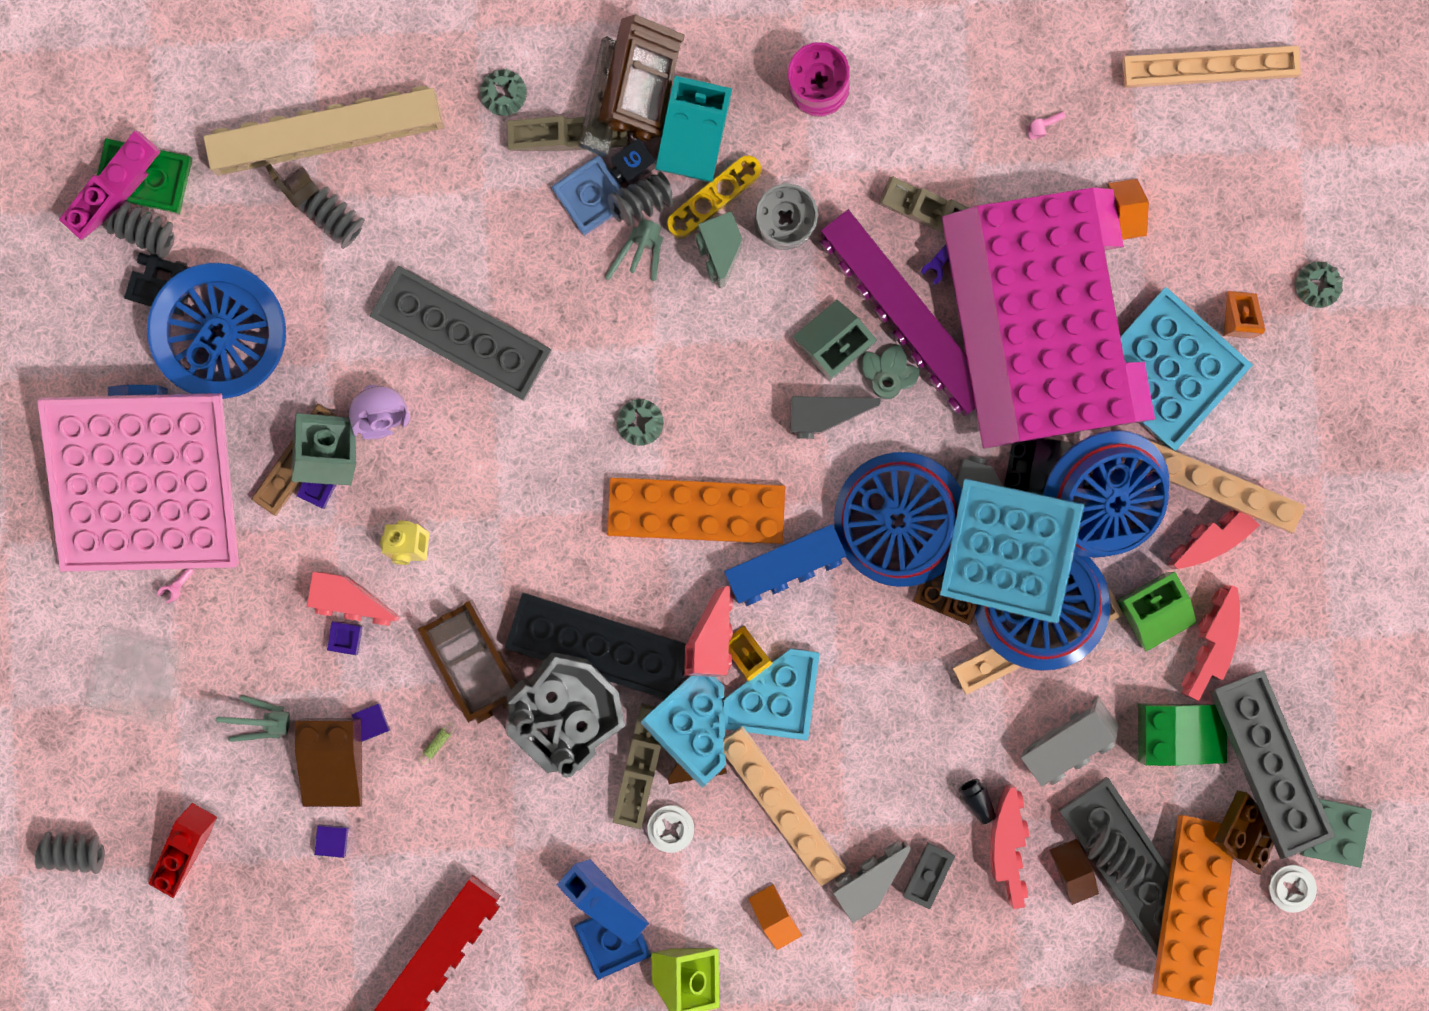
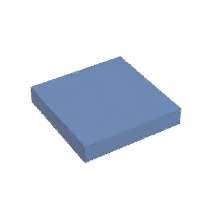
[551,155,622,236]

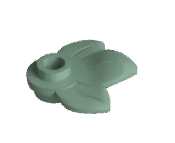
[862,345,920,399]

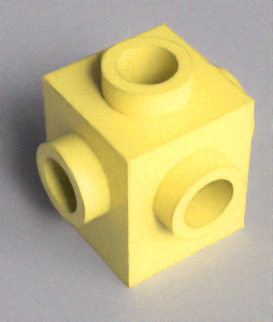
[380,520,429,565]

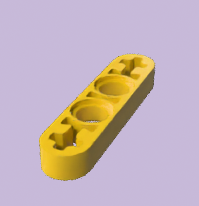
[667,155,761,239]

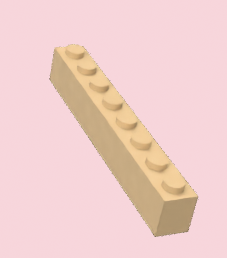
[203,86,444,176]

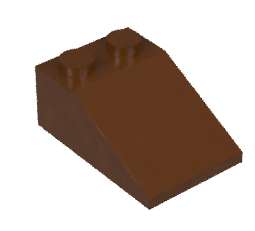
[295,718,362,807]

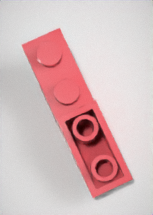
[1167,510,1260,569]
[1181,585,1240,701]
[990,784,1029,909]

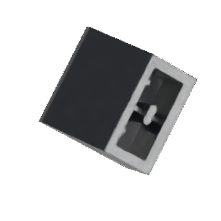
[1004,438,1075,495]

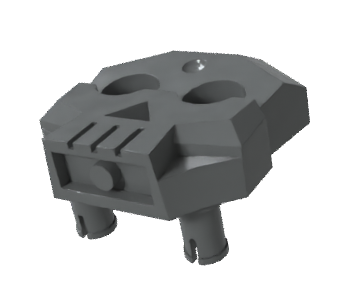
[504,652,625,778]

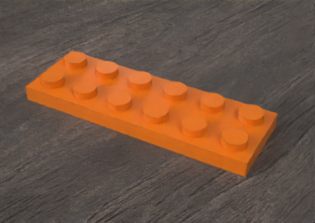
[607,477,785,544]
[1151,815,1233,1006]

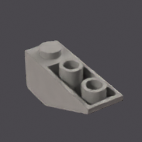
[832,841,911,924]

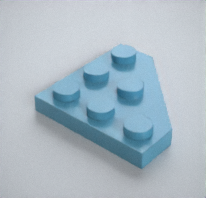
[723,648,820,741]
[641,676,726,788]

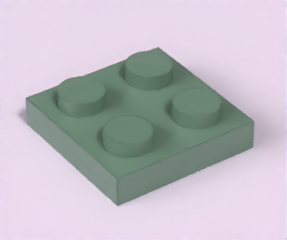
[1300,799,1372,868]

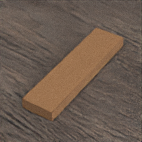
[251,404,338,516]

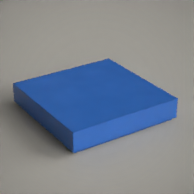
[574,917,652,980]

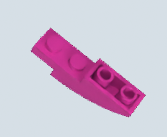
[59,131,161,240]

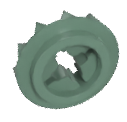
[480,68,527,116]
[1296,261,1344,308]
[617,399,664,446]

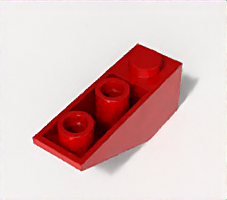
[148,803,217,899]

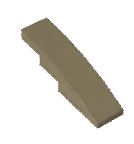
[507,116,630,151]
[878,176,969,233]
[612,703,661,830]

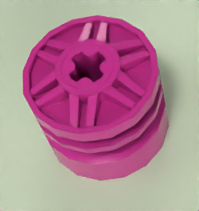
[788,42,850,117]

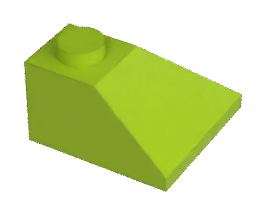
[652,948,719,1011]

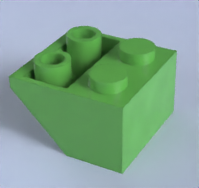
[1116,572,1197,652]

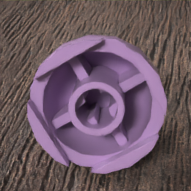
[349,385,410,440]

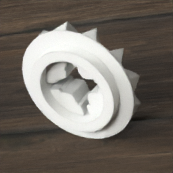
[647,805,694,853]
[1268,864,1317,913]

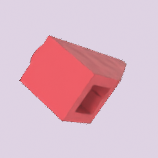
[307,572,400,626]
[685,586,733,677]

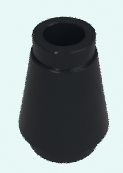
[959,779,996,825]

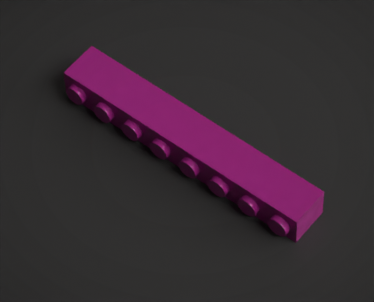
[819,209,975,416]

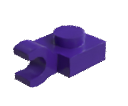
[920,244,950,286]

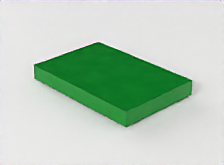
[97,138,193,214]

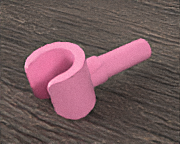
[1027,111,1065,140]
[157,568,194,604]

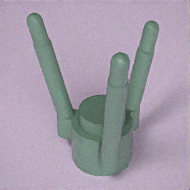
[605,219,664,281]
[215,695,290,742]

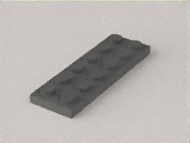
[370,266,552,401]
[1209,670,1335,859]
[1058,777,1170,957]

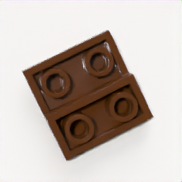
[912,571,978,625]
[1213,790,1274,875]

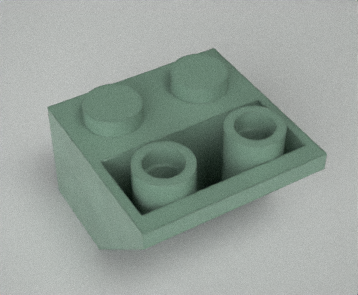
[695,211,742,288]
[792,300,877,382]

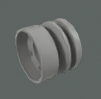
[754,183,818,250]

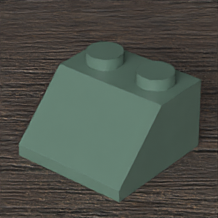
[292,413,356,486]

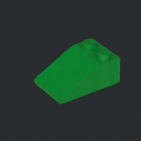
[1138,703,1227,766]

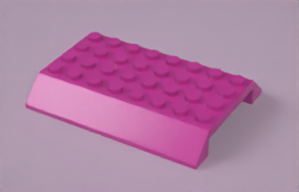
[942,187,1155,449]

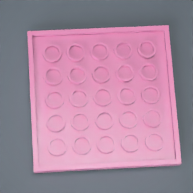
[37,393,239,572]

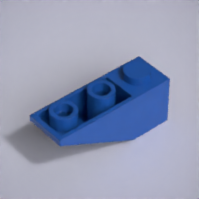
[557,859,650,945]

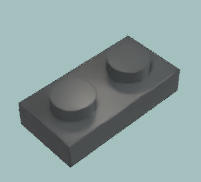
[902,842,955,910]

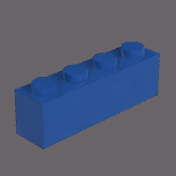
[724,524,846,606]

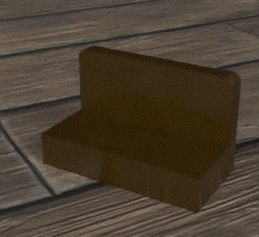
[266,164,319,208]

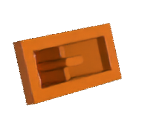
[1108,179,1149,240]
[1223,291,1265,339]
[748,884,802,950]

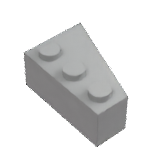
[1021,696,1119,787]

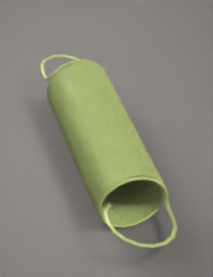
[420,723,454,764]

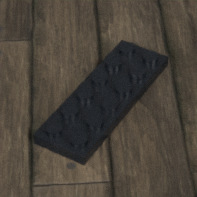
[504,592,687,699]

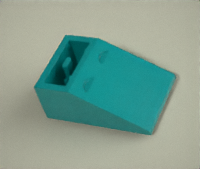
[655,76,733,183]

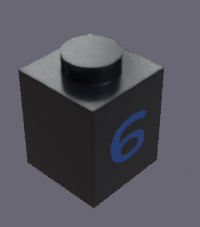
[610,138,656,186]

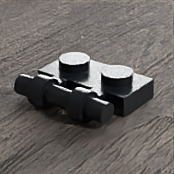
[124,253,191,317]

